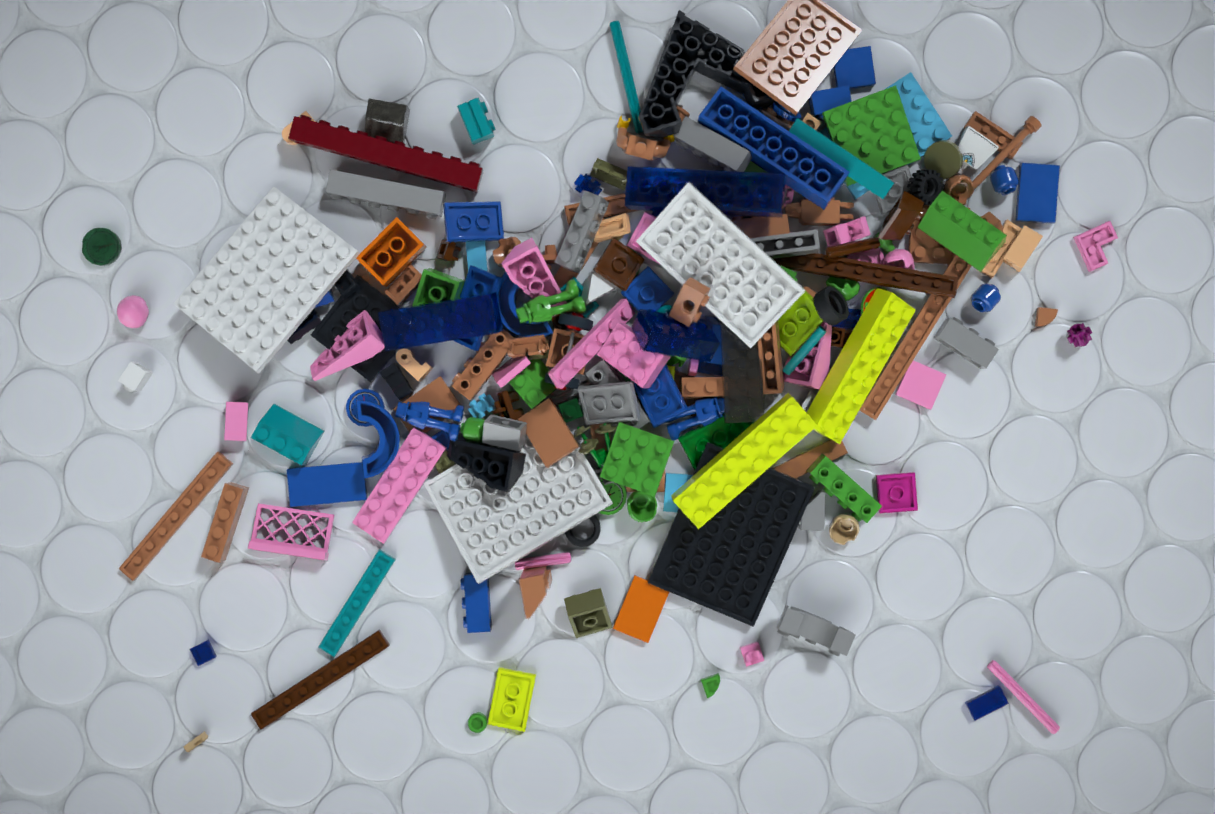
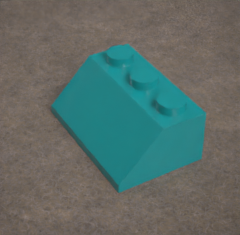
[251,404,325,465]

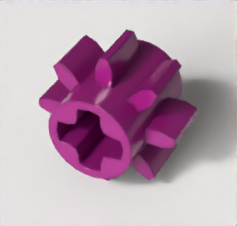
[1067,323,1092,347]

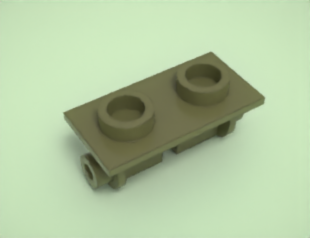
[590,158,632,191]

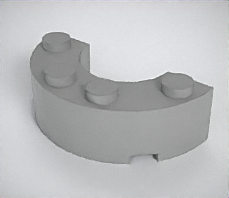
[776,605,856,656]

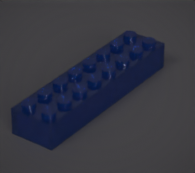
[625,166,786,218]

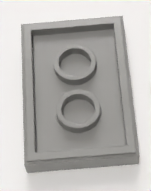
[578,381,640,425]

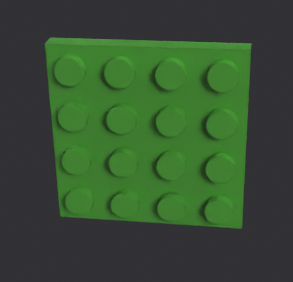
[822,85,921,186]

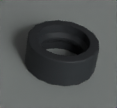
[814,286,849,326]
[565,515,601,547]

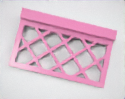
[248,503,335,561]

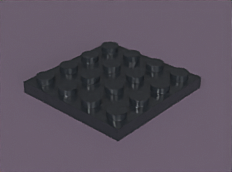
[310,275,419,383]

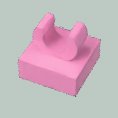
[740,641,764,667]

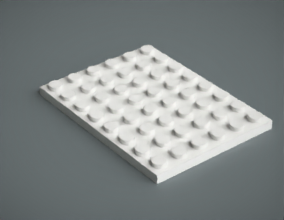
[173,187,360,373]
[424,407,613,583]

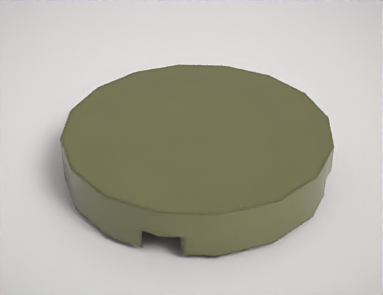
[924,140,963,179]

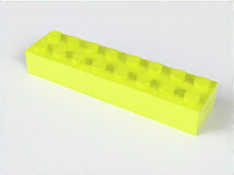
[806,288,916,444]
[671,393,818,529]

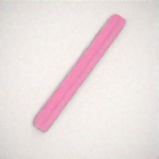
[987,660,1060,734]

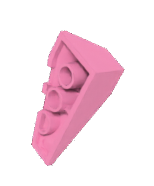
[502,238,567,317]
[310,310,386,381]

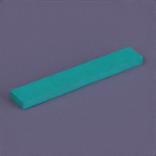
[789,118,895,199]
[318,549,396,657]

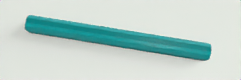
[610,21,644,133]

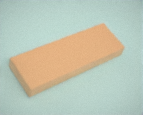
[976,219,1022,279]

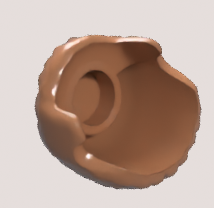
[943,175,974,205]
[493,236,521,267]

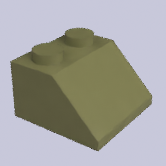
[564,588,613,638]

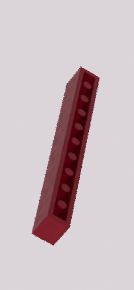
[288,115,483,193]

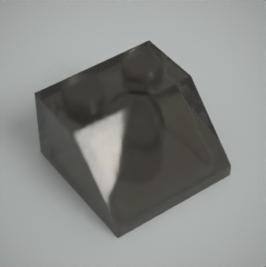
[365,99,410,143]

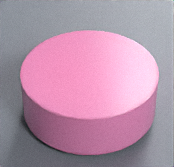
[688,357,699,376]

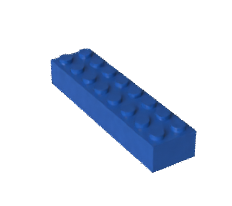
[698,87,850,210]

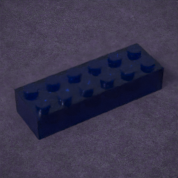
[378,292,503,351]

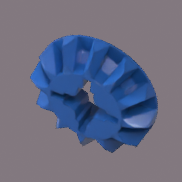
[773,101,801,122]

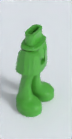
[516,279,586,323]

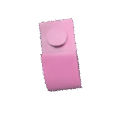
[823,216,871,247]

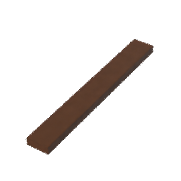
[251,629,390,730]

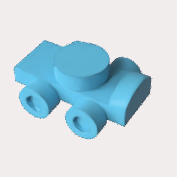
[468,393,495,418]

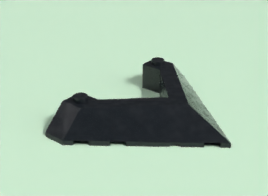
[639,10,775,138]

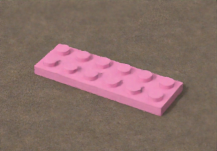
[352,427,447,544]

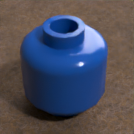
[990,165,1019,195]
[971,284,1001,312]

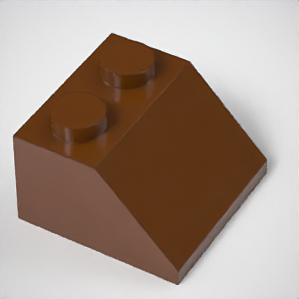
[878,191,924,240]

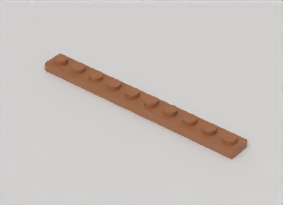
[859,255,971,420]

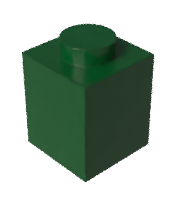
[559,398,583,423]

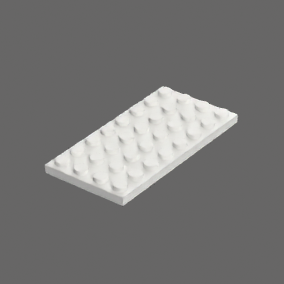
[636,182,805,348]

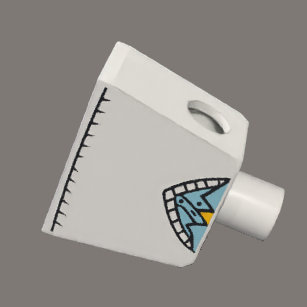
[957,126,999,175]

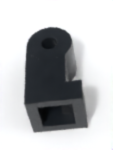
[379,363,414,401]

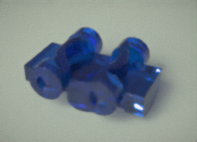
[574,173,602,195]

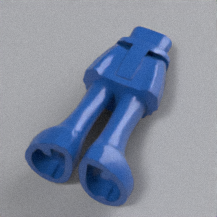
[666,397,731,441]
[395,402,464,441]

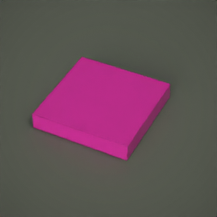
[876,472,918,513]

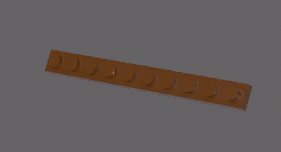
[773,253,959,298]

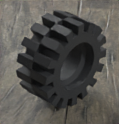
[907,170,944,205]

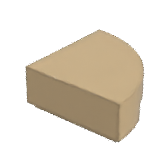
[183,731,208,752]

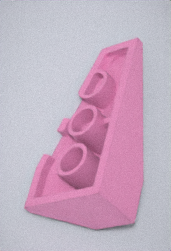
[783,322,832,390]

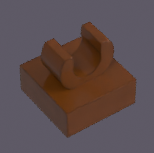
[436,239,461,261]

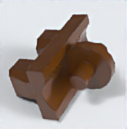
[491,390,524,420]

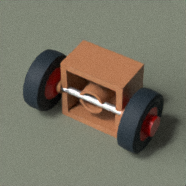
[544,312,593,390]

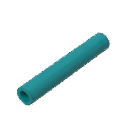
[782,326,827,375]

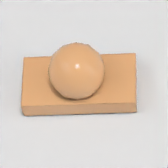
[594,213,631,243]

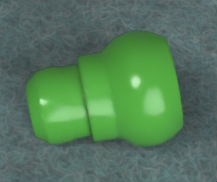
[873,232,895,254]

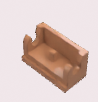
[384,264,422,306]

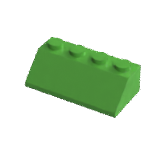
[918,191,1007,272]

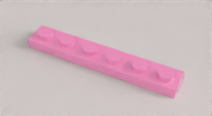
[548,298,635,389]

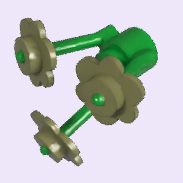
[574,423,617,468]

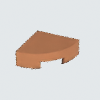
[1035,307,1058,327]

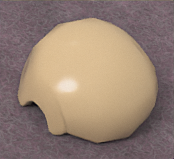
[829,514,860,545]

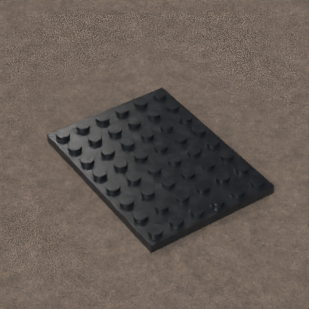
[648,442,815,627]

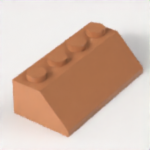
[519,566,552,619]

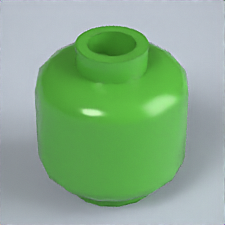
[460,417,485,443]

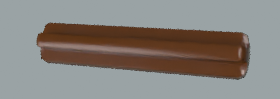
[825,237,880,259]

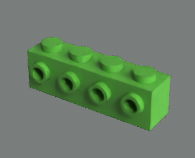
[806,454,882,523]

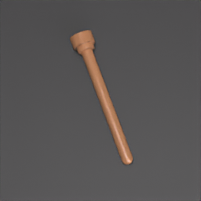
[972,116,1042,189]

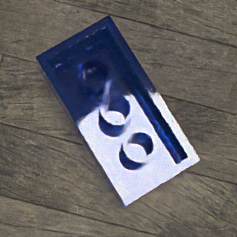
[631,309,720,362]

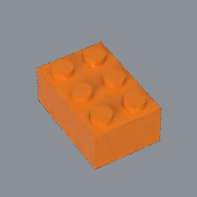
[356,217,427,287]

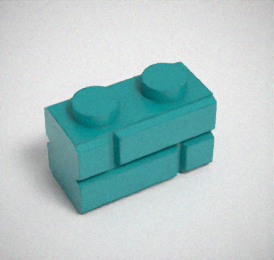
[457,98,496,145]

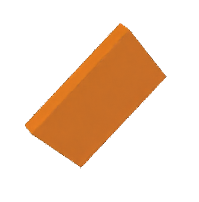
[613,575,669,643]

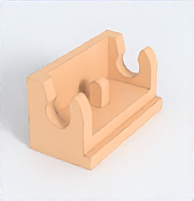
[1003,225,1043,272]

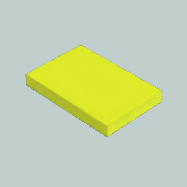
[487,667,536,732]

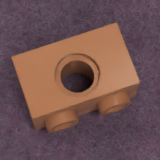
[669,277,711,327]

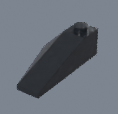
[447,440,526,492]

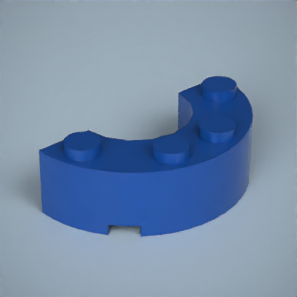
[495,272,553,337]
[356,400,400,479]

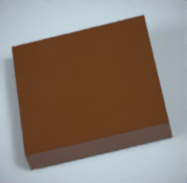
[593,238,645,291]

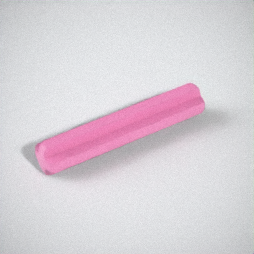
[515,552,571,570]

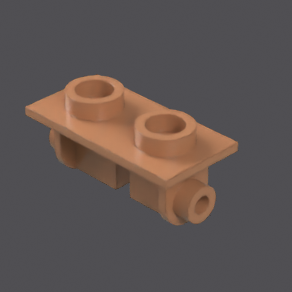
[507,335,550,358]

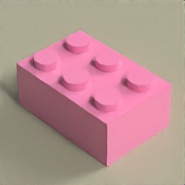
[597,322,671,388]

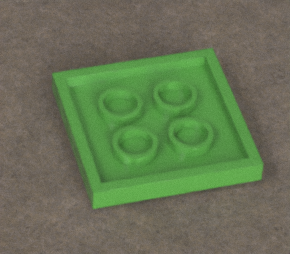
[600,422,674,497]

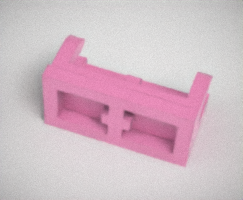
[224,401,248,441]

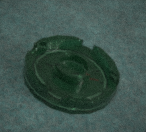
[82,228,122,266]

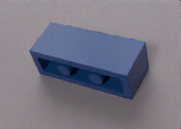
[461,573,492,633]

